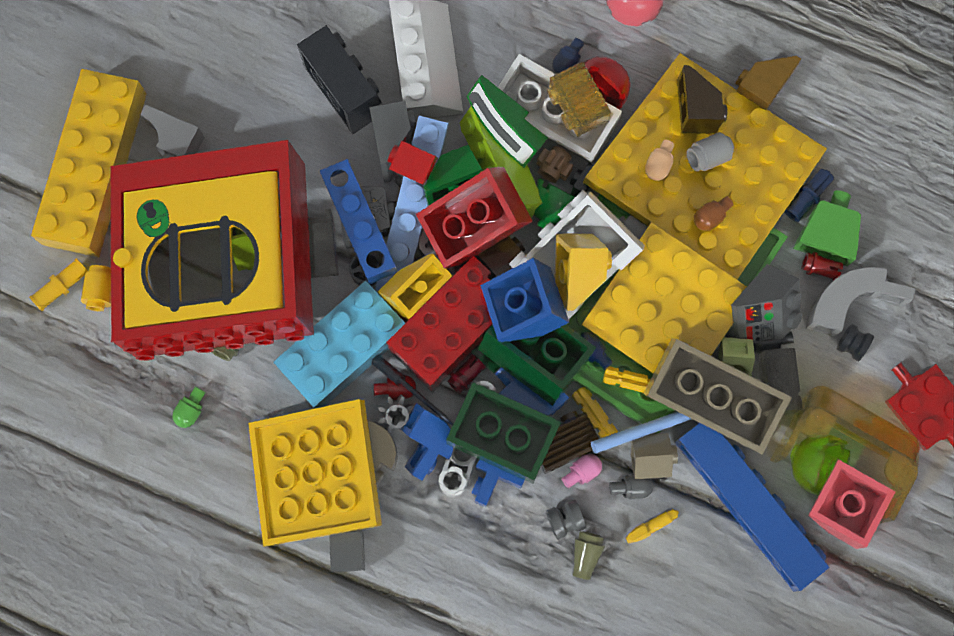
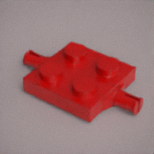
[885,362,954,451]

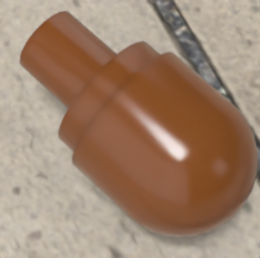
[694,196,734,231]

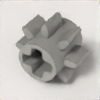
[376,395,414,433]

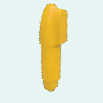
[625,509,679,543]

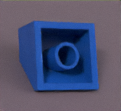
[481,258,569,342]

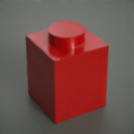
[387,141,438,185]

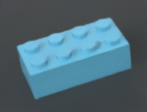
[273,281,405,409]

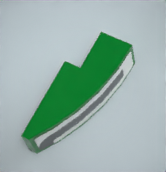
[466,75,548,168]

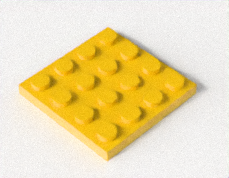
[581,222,747,374]
[248,399,382,546]

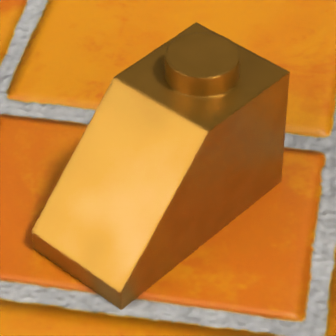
[735,56,801,110]

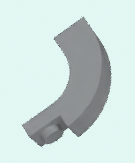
[805,267,916,336]

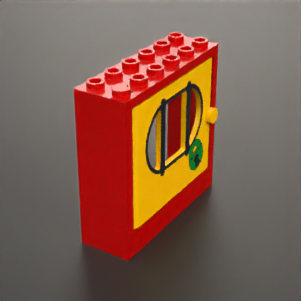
[110,140,314,361]

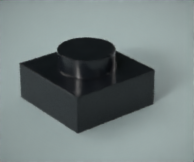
[570,162,594,197]

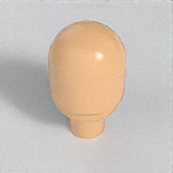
[645,140,674,181]

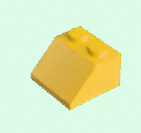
[554,233,612,311]

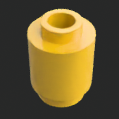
[81,265,111,312]

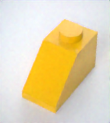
[377,253,452,319]

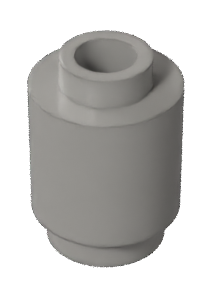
[687,132,734,171]

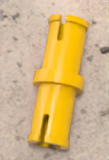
[29,258,88,311]

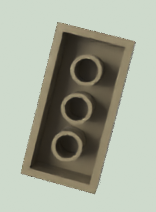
[643,338,792,455]

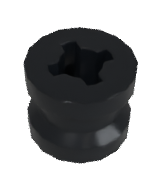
[349,254,379,287]
[836,323,874,362]

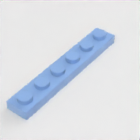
[375,116,449,293]

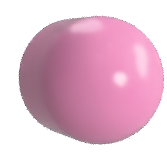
[561,454,602,489]

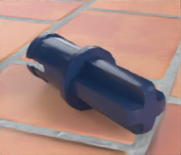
[784,169,834,222]

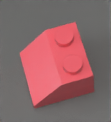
[808,460,895,549]

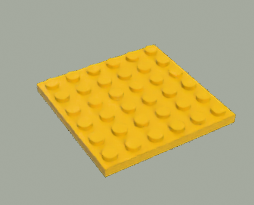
[583,53,827,280]

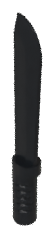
[372,355,453,426]

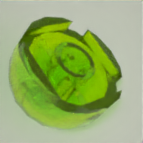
[790,433,850,496]

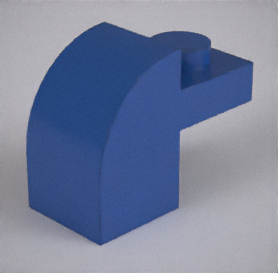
[401,403,454,481]
[471,460,525,508]

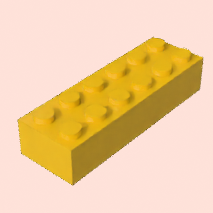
[31,69,147,257]

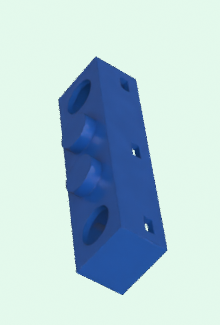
[320,159,397,284]

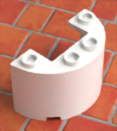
[509,190,645,319]

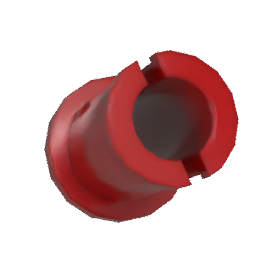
[801,252,843,280]

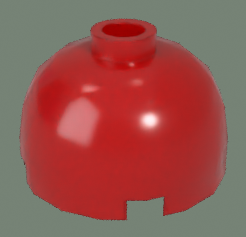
[570,56,630,110]

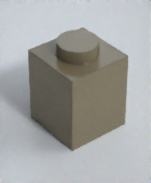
[630,433,678,479]

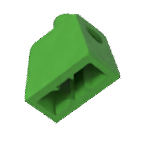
[793,190,861,267]

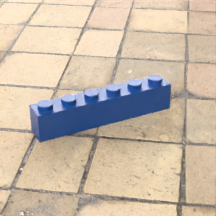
[675,423,830,592]

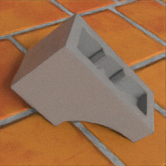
[140,105,204,158]

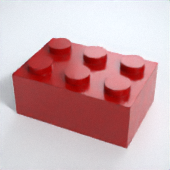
[416,167,532,269]

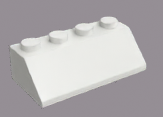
[389,0,463,120]
[498,54,622,162]

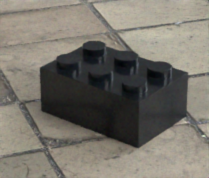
[297,25,382,135]

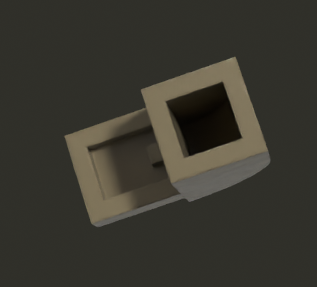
[367,419,398,486]

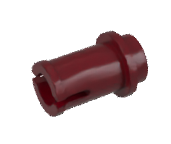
[447,355,486,394]

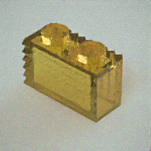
[547,62,611,137]

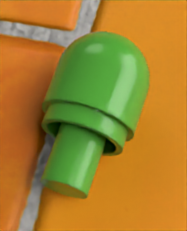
[172,386,206,428]

